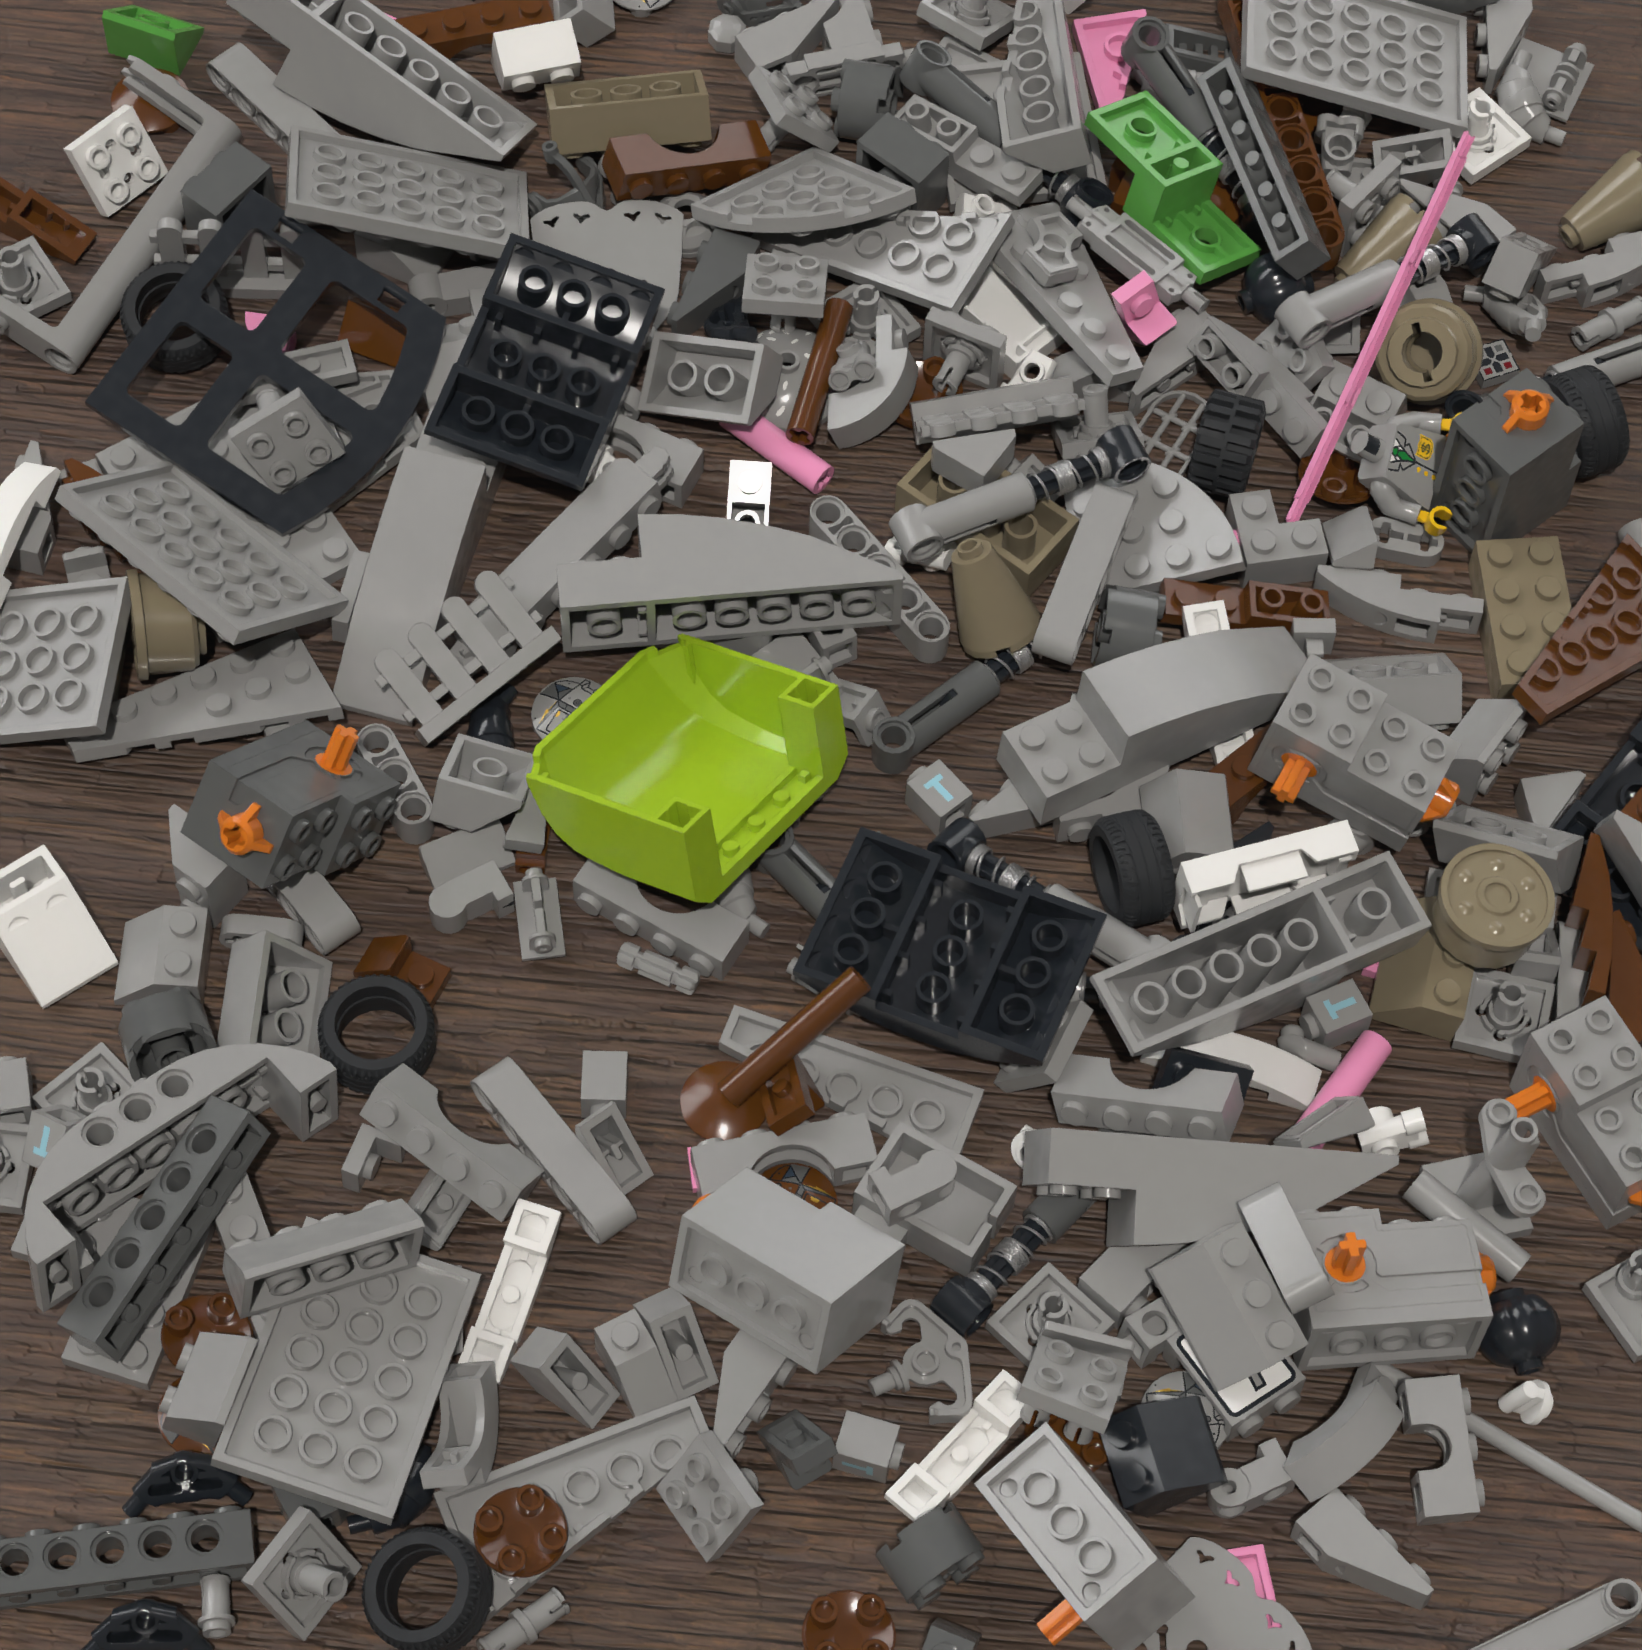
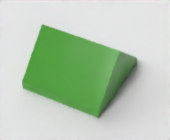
[102,5,204,76]

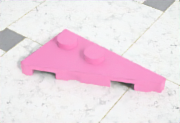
[1072,9,1147,109]

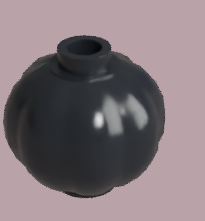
[1237,252,1315,325]
[1479,1288,1561,1376]

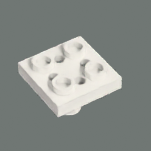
[1419,87,1532,185]
[63,104,168,217]

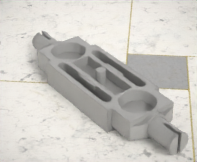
[781,40,914,97]
[1066,195,1210,314]

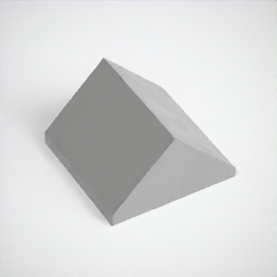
[1139,768,1235,868]

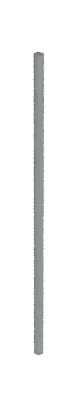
[1160,1243,1642,1533]

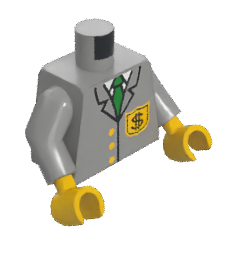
[1351,411,1462,536]

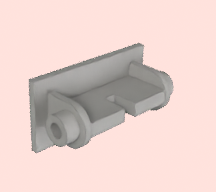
[513,867,566,961]

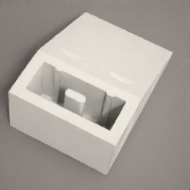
[0,844,119,1009]

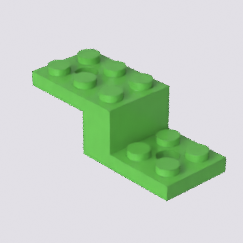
[1084,90,1262,285]

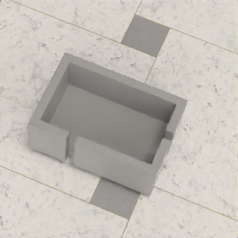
[852,1121,1017,1277]

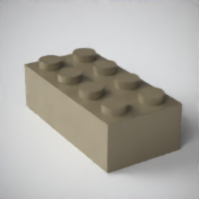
[544,69,712,159]
[895,435,1080,597]
[1468,536,1572,699]

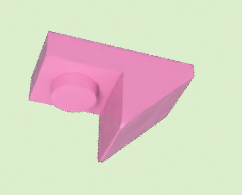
[1111,270,1177,346]

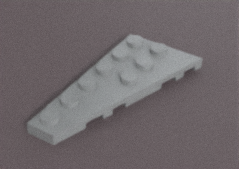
[985,201,1144,387]
[751,210,1015,314]
[63,628,344,763]
[433,1395,709,1625]

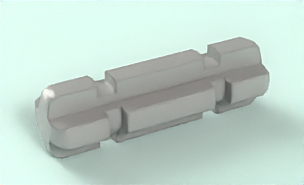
[617,942,700,995]

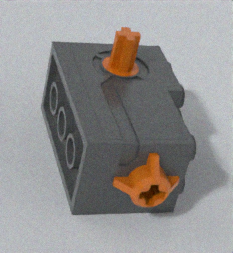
[1427,368,1585,554]
[180,720,401,889]

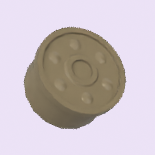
[1375,298,1484,405]
[125,569,207,681]
[1432,843,1555,969]

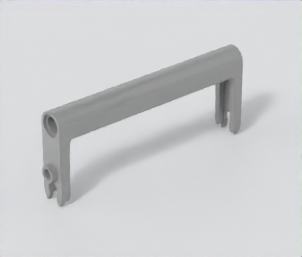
[0,55,242,374]

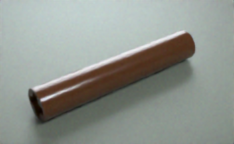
[786,298,853,445]
[717,966,871,1107]

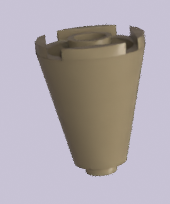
[1559,149,1642,251]
[1333,193,1443,283]
[951,538,1040,659]

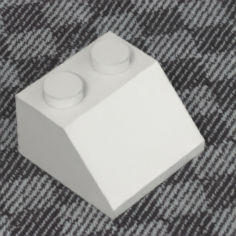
[491,18,581,92]

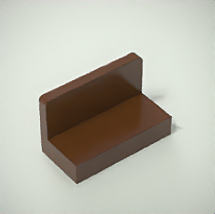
[337,297,407,367]

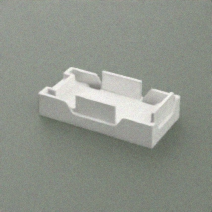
[929,260,1065,378]
[1174,820,1359,933]

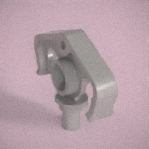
[868,1299,973,1425]

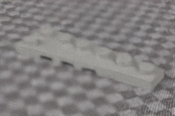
[719,1005,984,1155]

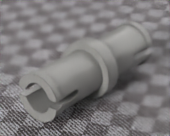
[1571,296,1642,351]
[476,1587,570,1650]

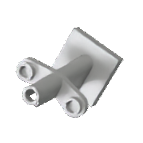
[1419,1099,1546,1239]

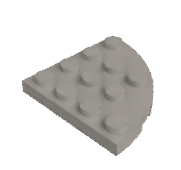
[690,146,917,237]
[1059,459,1246,605]

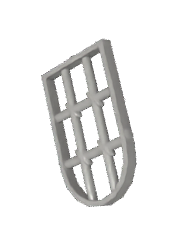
[1138,390,1207,476]

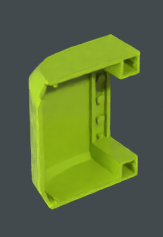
[526,633,848,903]

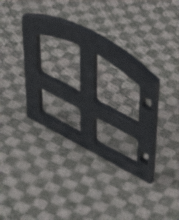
[85,189,446,537]

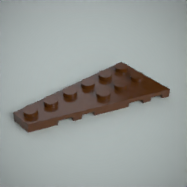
[1512,533,1642,725]

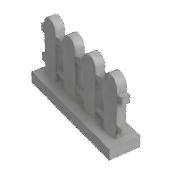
[149,217,305,300]
[909,375,1086,445]
[374,571,562,747]

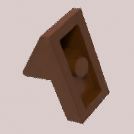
[353,935,452,1009]
[759,1055,825,1136]

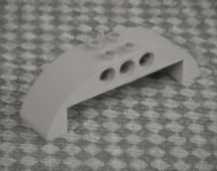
[24,1043,338,1313]

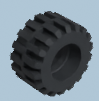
[1187,389,1266,498]

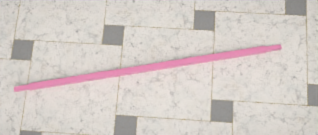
[1285,131,1475,522]

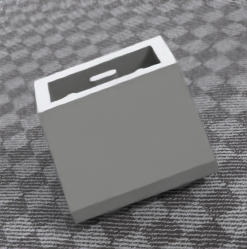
[1310,359,1407,464]
[1444,699,1528,805]

